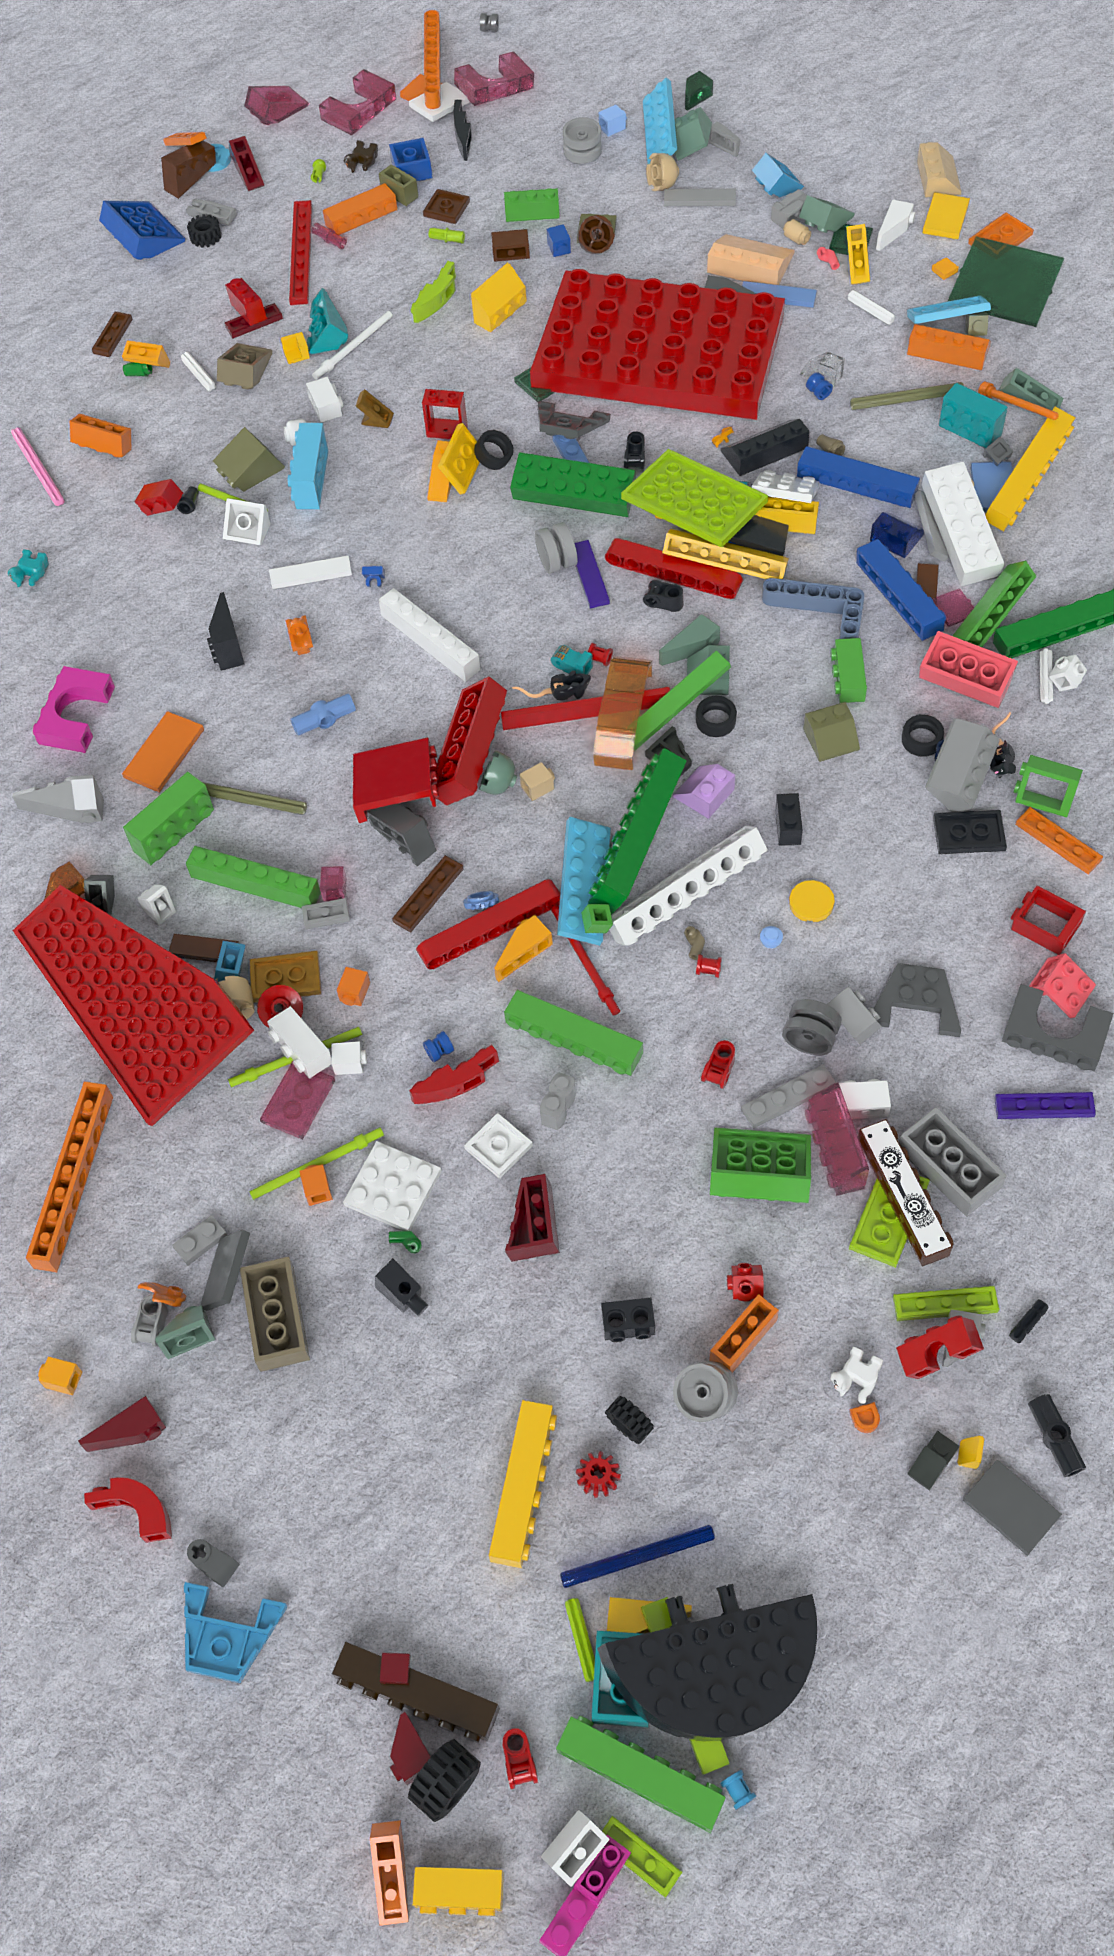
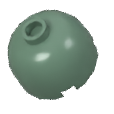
[479,750,517,795]

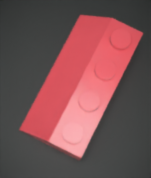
[919,631,1018,708]

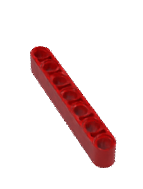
[605,538,743,599]
[416,879,560,970]

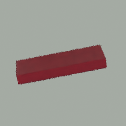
[224,303,283,339]

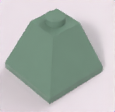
[155,1305,215,1359]

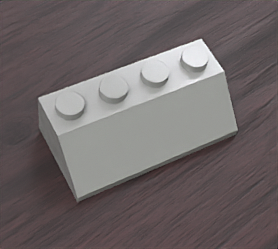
[925,718,1000,812]

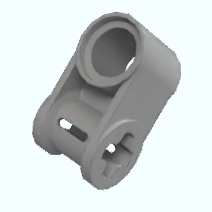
[131,1295,168,1347]

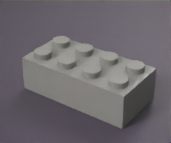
[899,1107,1007,1217]

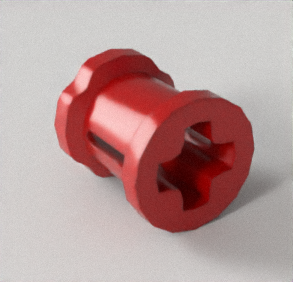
[588,643,613,667]
[696,954,722,978]

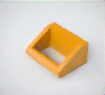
[122,340,170,368]

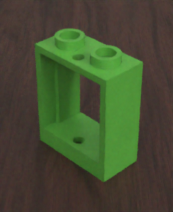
[1013,755,1083,818]

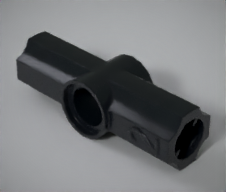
[1028,1394,1086,1478]

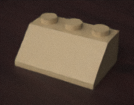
[917,142,961,197]

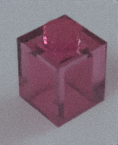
[320,866,347,901]

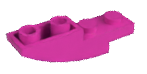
[539,1835,631,1956]

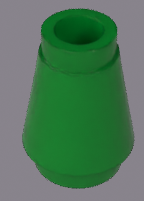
[123,362,153,377]

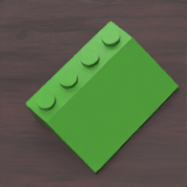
[710,1127,811,1203]

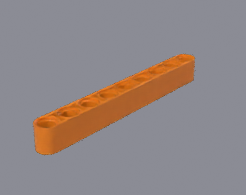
[424,10,441,109]

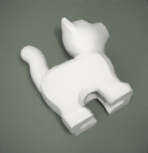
[830,1347,883,1404]

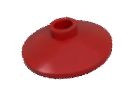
[257,985,303,1029]

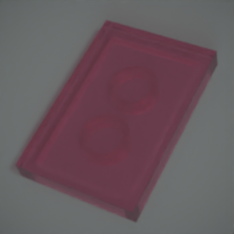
[260,1061,336,1140]

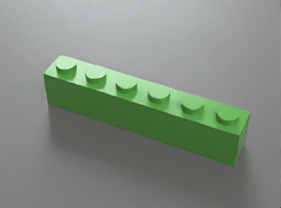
[952,560,1037,647]
[186,846,321,908]
[504,990,643,1076]
[556,1715,726,1834]

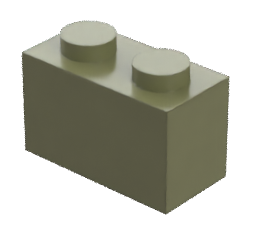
[379,164,418,206]

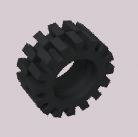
[187,214,222,248]
[605,1396,654,1444]

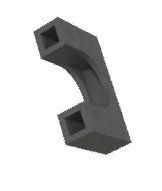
[1002,984,1114,1072]

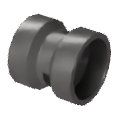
[480,13,499,32]

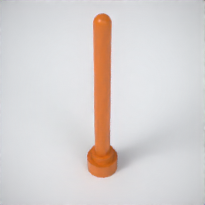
[978,381,1059,420]

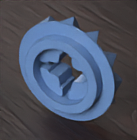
[463,891,499,910]

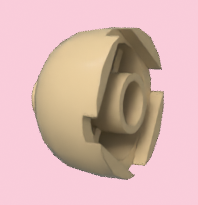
[646,153,679,191]

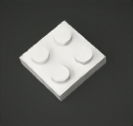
[464,1113,533,1179]

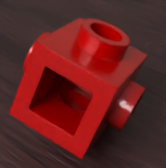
[727,1263,764,1302]

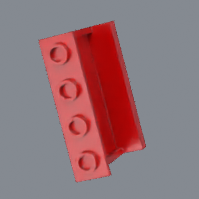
[353,737,439,823]

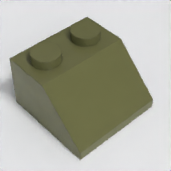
[803,702,860,762]

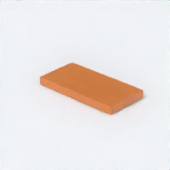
[122,711,204,793]

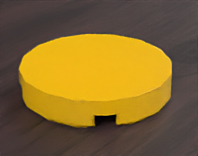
[789,880,835,922]

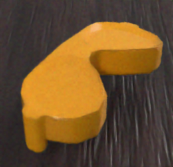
[712,427,734,448]

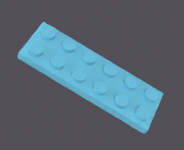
[643,78,677,164]
[557,817,611,946]

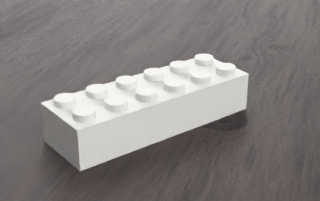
[922,462,1004,586]

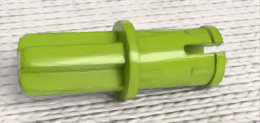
[428,228,465,244]

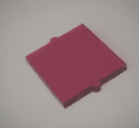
[932,588,974,627]

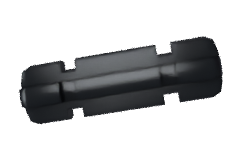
[1009,1299,1049,1343]

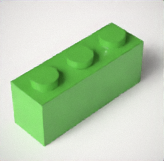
[504,188,559,222]
[830,638,867,703]

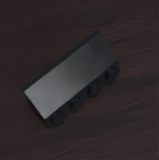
[721,418,810,476]

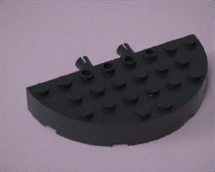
[597,1584,817,1742]

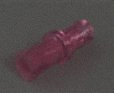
[312,223,347,249]

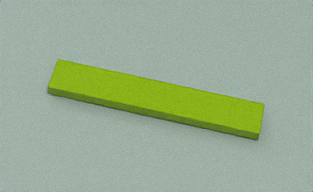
[641,1597,730,1775]

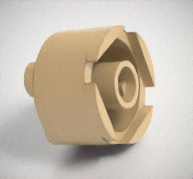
[215,976,254,1019]

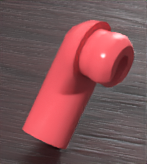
[817,247,840,270]

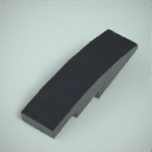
[453,100,472,161]

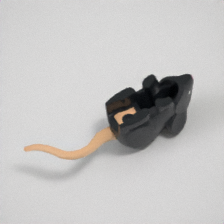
[512,671,591,701]
[990,712,1016,778]

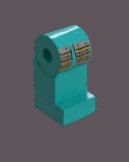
[550,645,593,675]

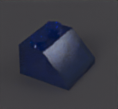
[870,512,924,558]

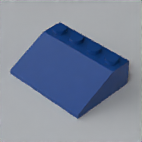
[99,201,186,260]

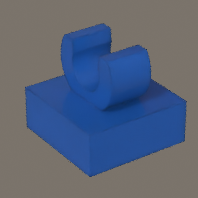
[362,566,385,587]

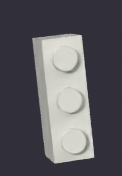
[267,1006,332,1079]

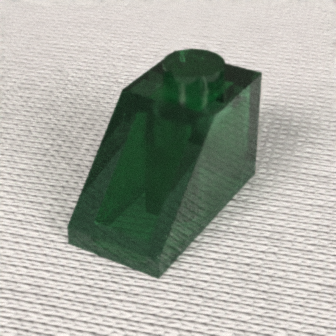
[685,71,713,111]

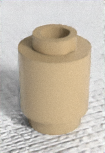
[783,219,811,245]

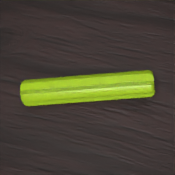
[565,1598,595,1682]

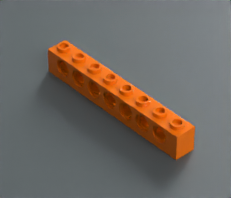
[26,1081,113,1272]

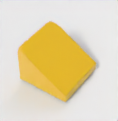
[957,1435,984,1469]

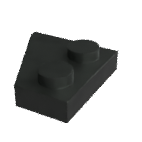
[645,726,692,777]

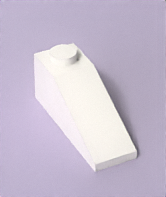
[876,200,916,251]

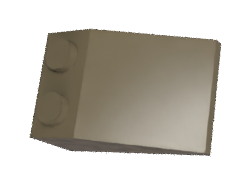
[217,343,273,389]

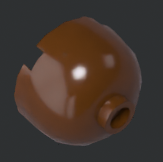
[577,215,615,254]

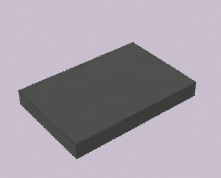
[200,1229,250,1311]
[963,1460,1062,1556]

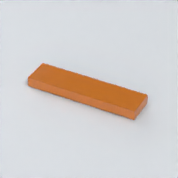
[163,132,207,146]
[1015,807,1103,875]

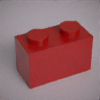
[134,479,183,516]

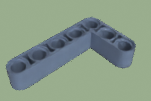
[762,578,865,639]

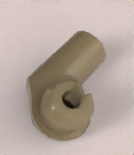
[684,926,705,960]

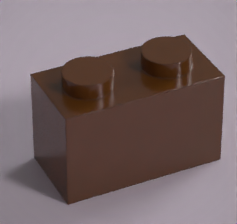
[491,229,530,262]

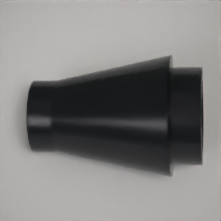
[177,486,199,514]

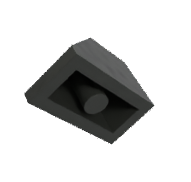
[84,875,115,915]

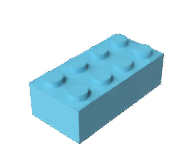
[288,423,329,510]

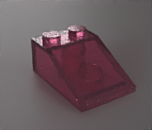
[244,86,309,125]

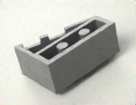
[367,803,437,866]

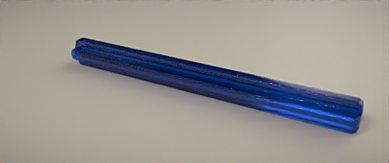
[560,1525,715,1588]

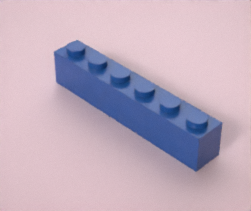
[797,446,920,508]
[856,539,946,641]

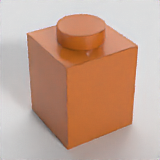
[337,967,370,1006]
[299,1164,333,1206]

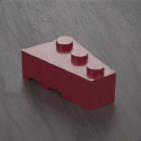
[505,1174,560,1262]

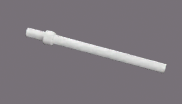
[312,311,393,380]

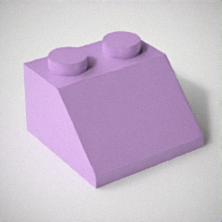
[673,764,735,819]

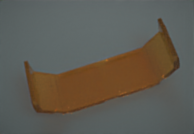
[593,656,653,770]

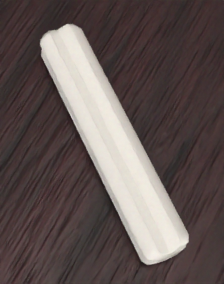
[848,290,895,325]
[181,352,216,391]
[1040,648,1053,704]

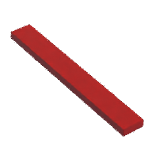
[289,200,312,305]
[501,687,670,730]

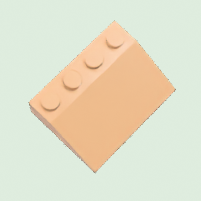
[707,234,795,285]

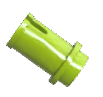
[311,159,326,183]

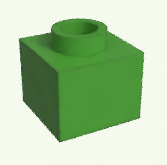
[581,904,613,933]

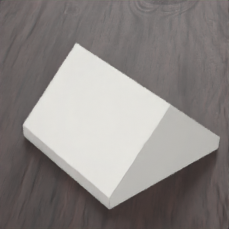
[223,498,270,545]

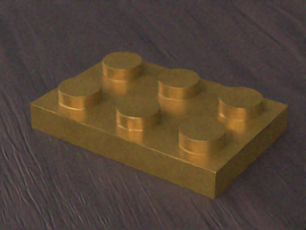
[249,951,321,1003]

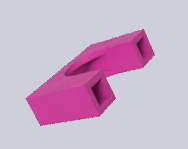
[33,666,115,753]

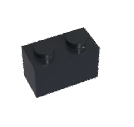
[775,793,803,846]

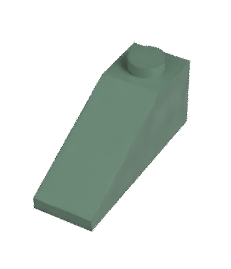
[999,368,1064,410]
[659,614,720,666]

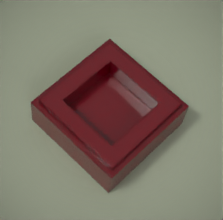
[380,1653,411,1685]

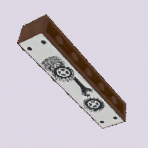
[857,1119,954,1267]

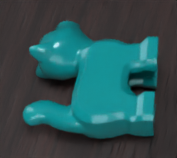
[8,549,49,587]

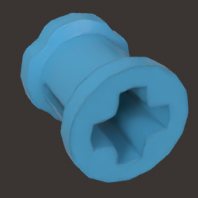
[720,1770,757,1810]

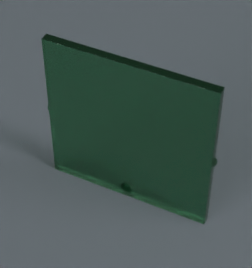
[947,236,1064,327]

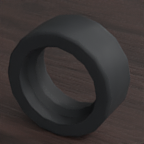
[474,430,514,470]
[696,695,737,738]
[902,714,944,757]

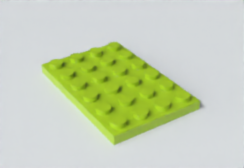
[621,449,768,548]

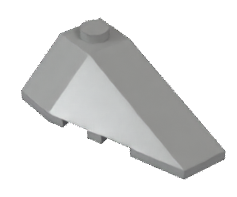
[12,775,104,823]

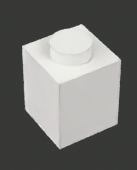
[332,1041,367,1075]

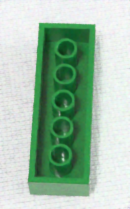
[510,452,636,517]

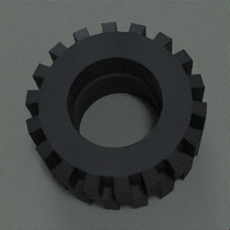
[408,1739,481,1822]

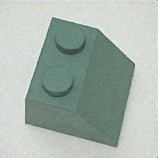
[675,107,712,161]
[799,195,855,233]
[687,645,730,695]

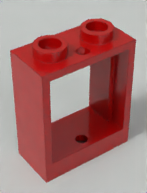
[422,389,468,439]
[1011,885,1086,955]

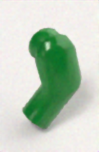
[389,1231,422,1253]

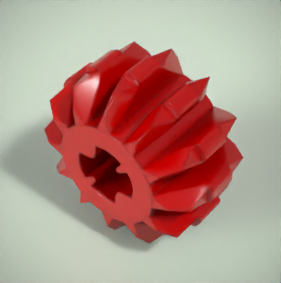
[576,1451,621,1498]

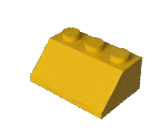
[471,262,527,332]

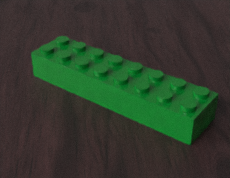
[588,748,687,915]

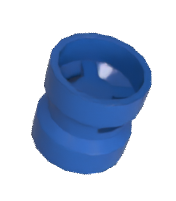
[806,372,833,400]
[422,1031,454,1063]

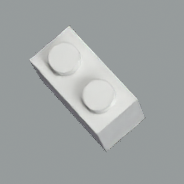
[306,377,343,423]
[837,1079,891,1120]
[540,1810,610,1887]

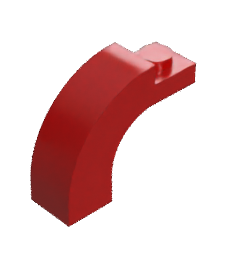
[84,1477,172,1543]

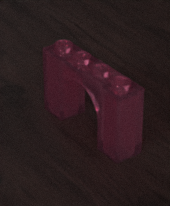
[454,51,534,106]
[319,69,396,135]

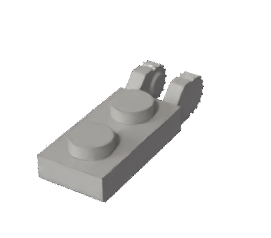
[186,199,237,226]

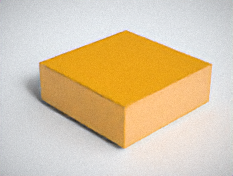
[932,257,959,280]

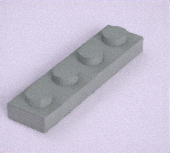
[741,1064,836,1129]

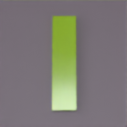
[893,1286,999,1321]

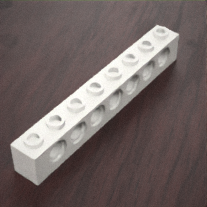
[609,826,767,946]

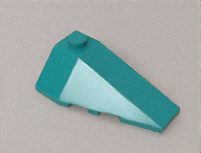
[307,288,348,354]

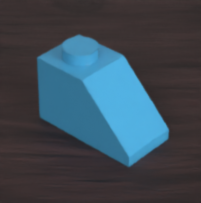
[214,941,246,982]

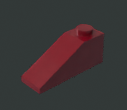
[229,136,264,191]
[78,1396,166,1452]

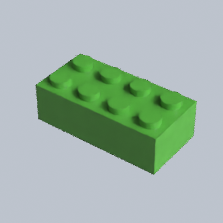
[123,771,214,866]

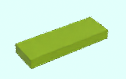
[602,1816,682,1898]

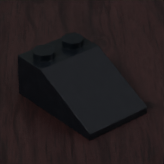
[207,592,245,671]

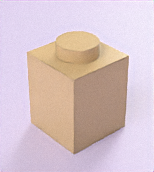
[519,762,555,801]

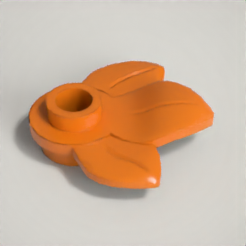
[137,1282,187,1307]

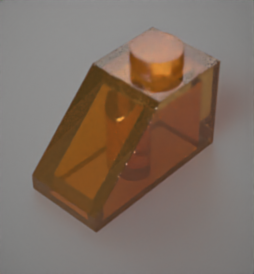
[44,861,85,900]

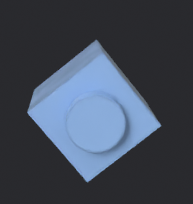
[599,105,627,137]

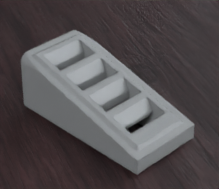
[708,121,741,157]

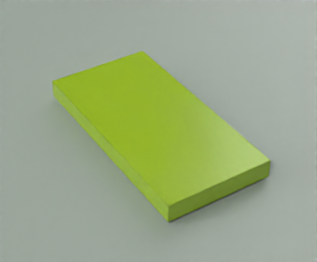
[849,1176,930,1268]

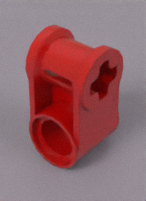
[701,1040,735,1089]
[503,1728,538,1789]

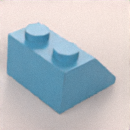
[752,153,804,198]

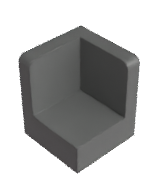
[983,436,1013,466]

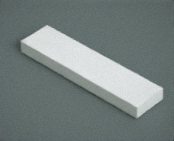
[269,556,352,589]

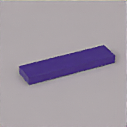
[574,540,610,609]
[994,1092,1096,1119]

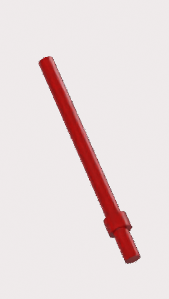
[551,906,620,1016]

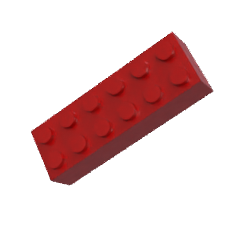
[436,676,508,806]

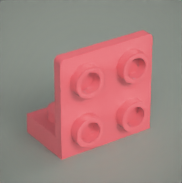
[1029,953,1096,1018]

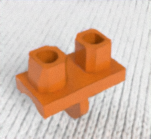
[286,615,313,655]

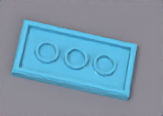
[907,295,991,324]

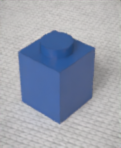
[546,224,571,257]

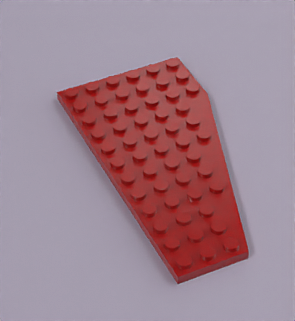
[12,885,255,1126]

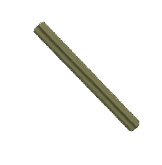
[850,382,964,410]
[202,782,307,815]

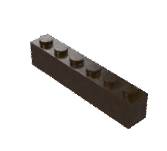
[332,1642,500,1743]

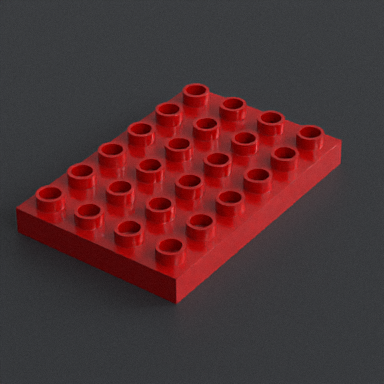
[530,269,785,420]

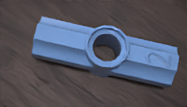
[290,694,356,736]

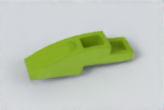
[411,261,456,323]

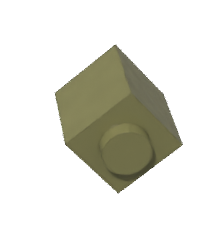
[965,311,989,336]

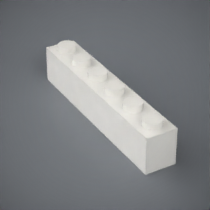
[379,588,481,682]

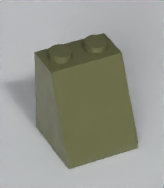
[213,427,285,492]

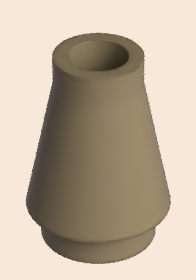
[816,434,845,456]

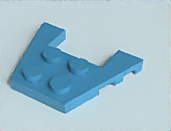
[184,1582,287,1683]

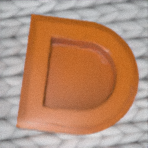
[849,1402,880,1433]

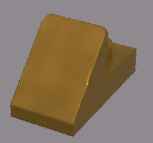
[355,389,394,428]

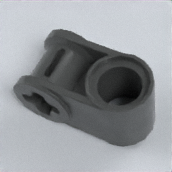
[187,1539,240,1588]

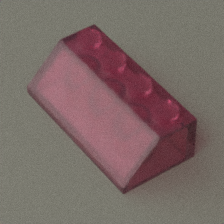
[805,1082,869,1196]

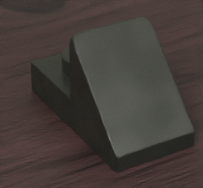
[907,1430,960,1491]

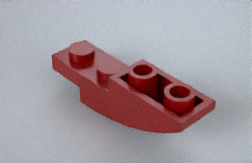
[409,1045,499,1104]

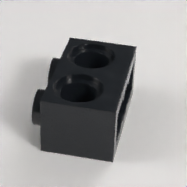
[601,1297,655,1342]

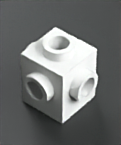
[1049,655,1087,691]

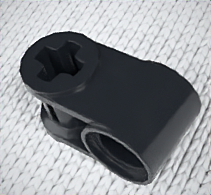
[624,431,645,469]
[643,580,684,612]

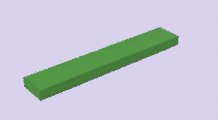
[620,651,731,751]

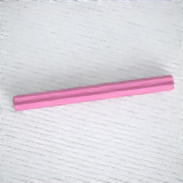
[11,427,64,506]

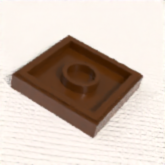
[423,189,470,224]

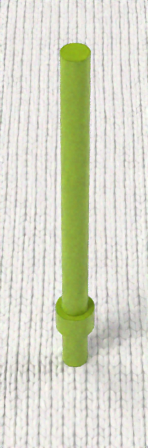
[228,1027,362,1088]
[249,1127,384,1200]

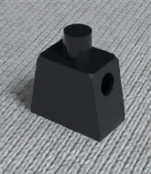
[375,1258,429,1316]

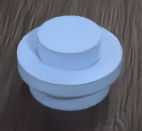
[760,926,783,948]

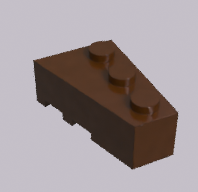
[161,140,216,199]

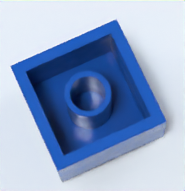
[389,138,432,181]

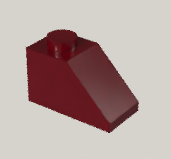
[389,1712,431,1785]

